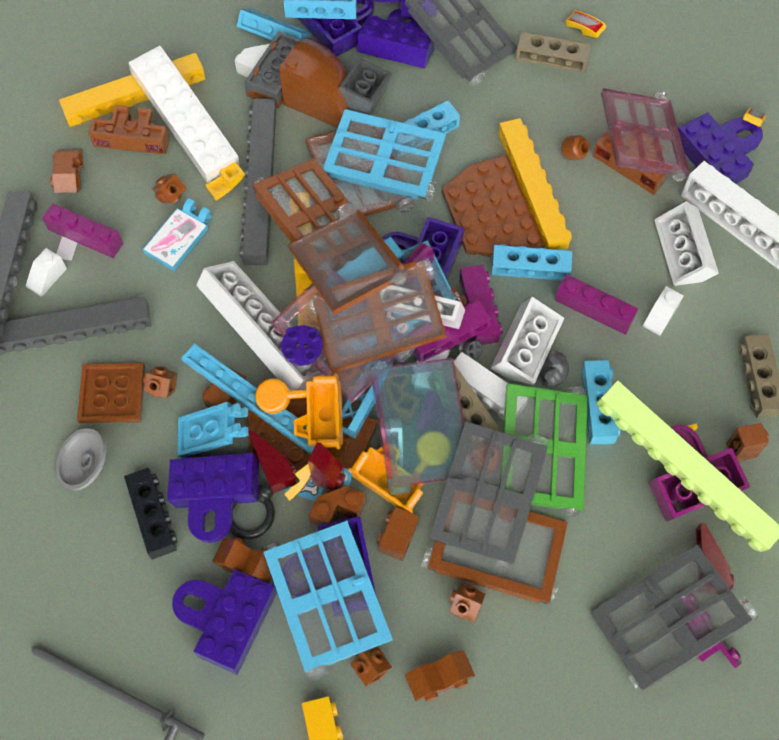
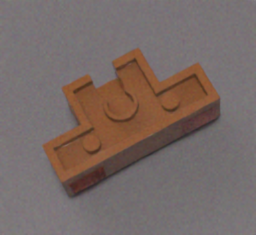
[89,106,170,155]
[593,129,669,195]

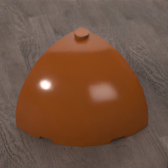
[279,38,352,128]

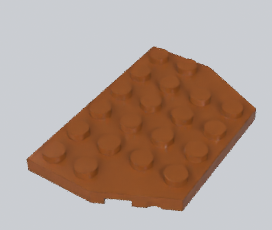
[442,155,545,257]
[247,379,378,489]

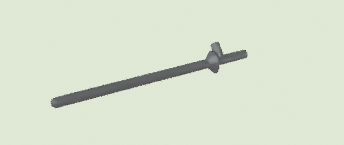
[31,646,205,740]

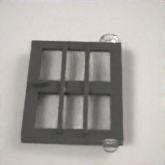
[405,0,517,88]
[429,421,549,568]
[591,545,758,691]

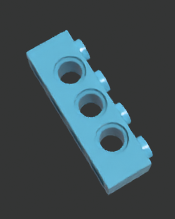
[283,0,357,19]
[390,101,460,158]
[491,244,572,281]
[581,360,621,445]

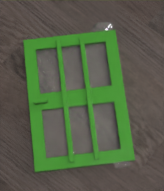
[499,383,588,516]

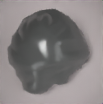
[537,351,569,388]

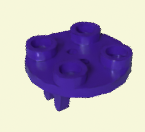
[281,325,323,366]

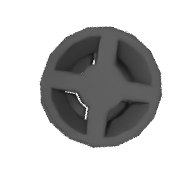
[457,339,482,360]

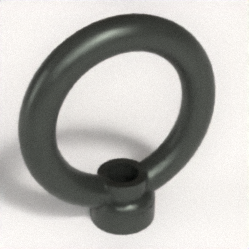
[230,485,275,539]

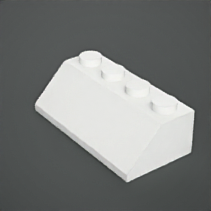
[654,201,719,286]
[490,297,564,385]

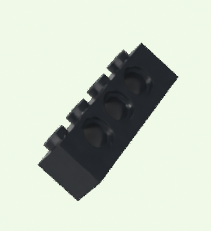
[124,467,178,560]

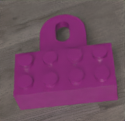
[648,425,750,522]

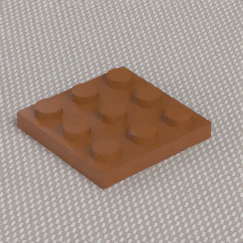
[77,363,145,423]

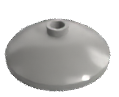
[55,428,107,490]

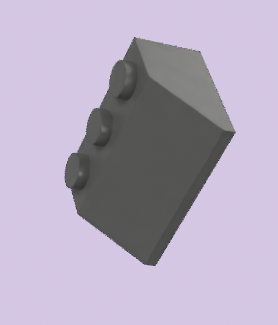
[339,58,392,115]

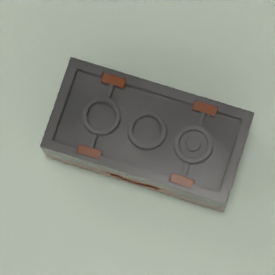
[245,31,301,108]

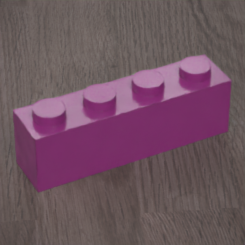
[42,203,123,258]
[459,265,503,345]
[555,274,638,335]
[408,300,491,363]

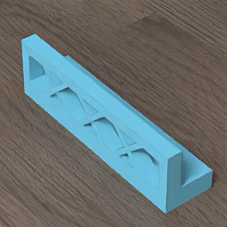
[236,8,310,40]
[342,359,393,439]

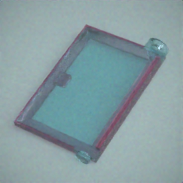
[370,358,473,495]

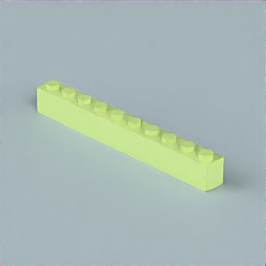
[596,381,779,552]

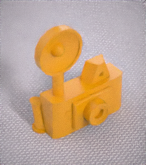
[255,373,343,449]
[348,431,451,513]

